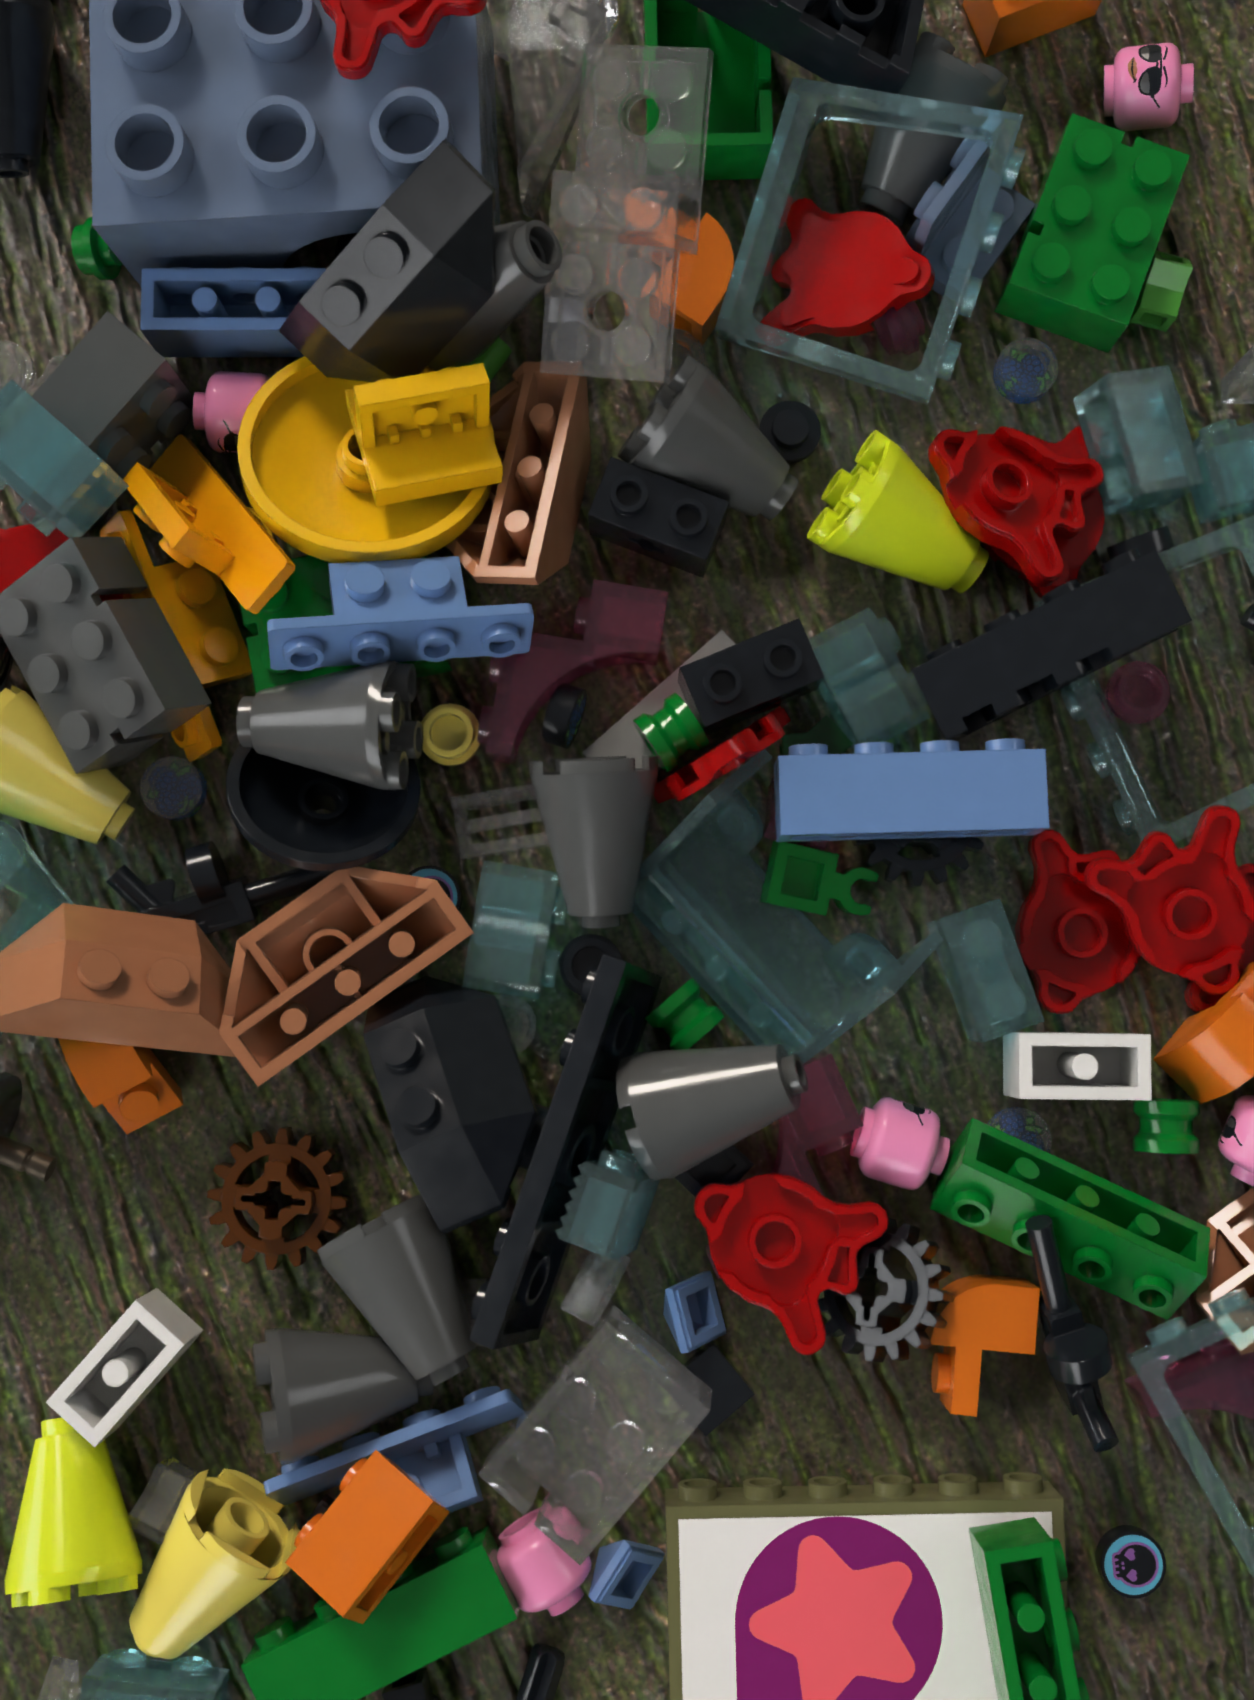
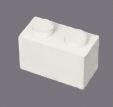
[1003,1032,1152,1101]
[46,1288,204,1447]

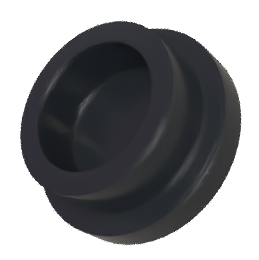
[759,401,821,463]

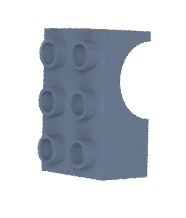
[89,0,500,286]

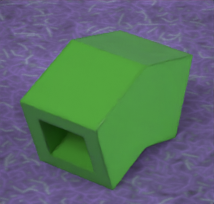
[1130,250,1193,332]

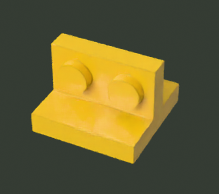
[345,363,503,507]

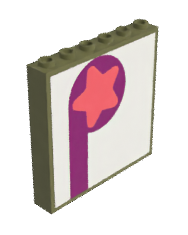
[665,1472,1068,1700]

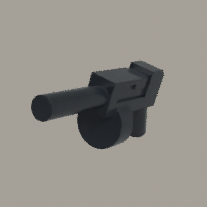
[106,841,334,935]
[1025,1215,1119,1452]

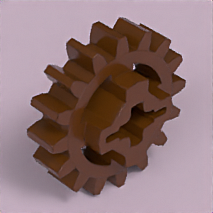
[207,1126,351,1270]

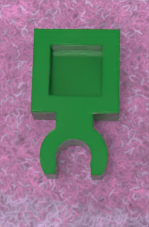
[760,841,878,916]

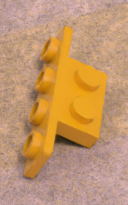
[121,434,295,614]
[99,509,252,762]

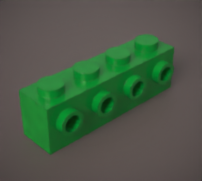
[930,1117,1210,1320]
[969,1517,1090,1700]
[241,1525,520,1700]

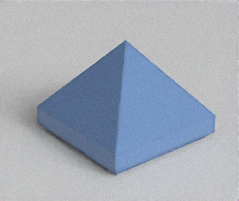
[663,1271,726,1354]
[588,1539,665,1609]

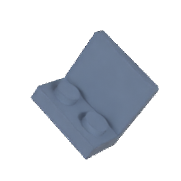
[905,117,1035,310]

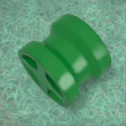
[633,693,710,773]
[645,977,725,1050]
[1133,1098,1200,1154]

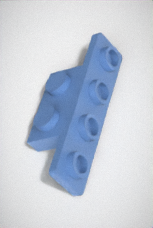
[267,556,534,671]
[263,1386,525,1513]

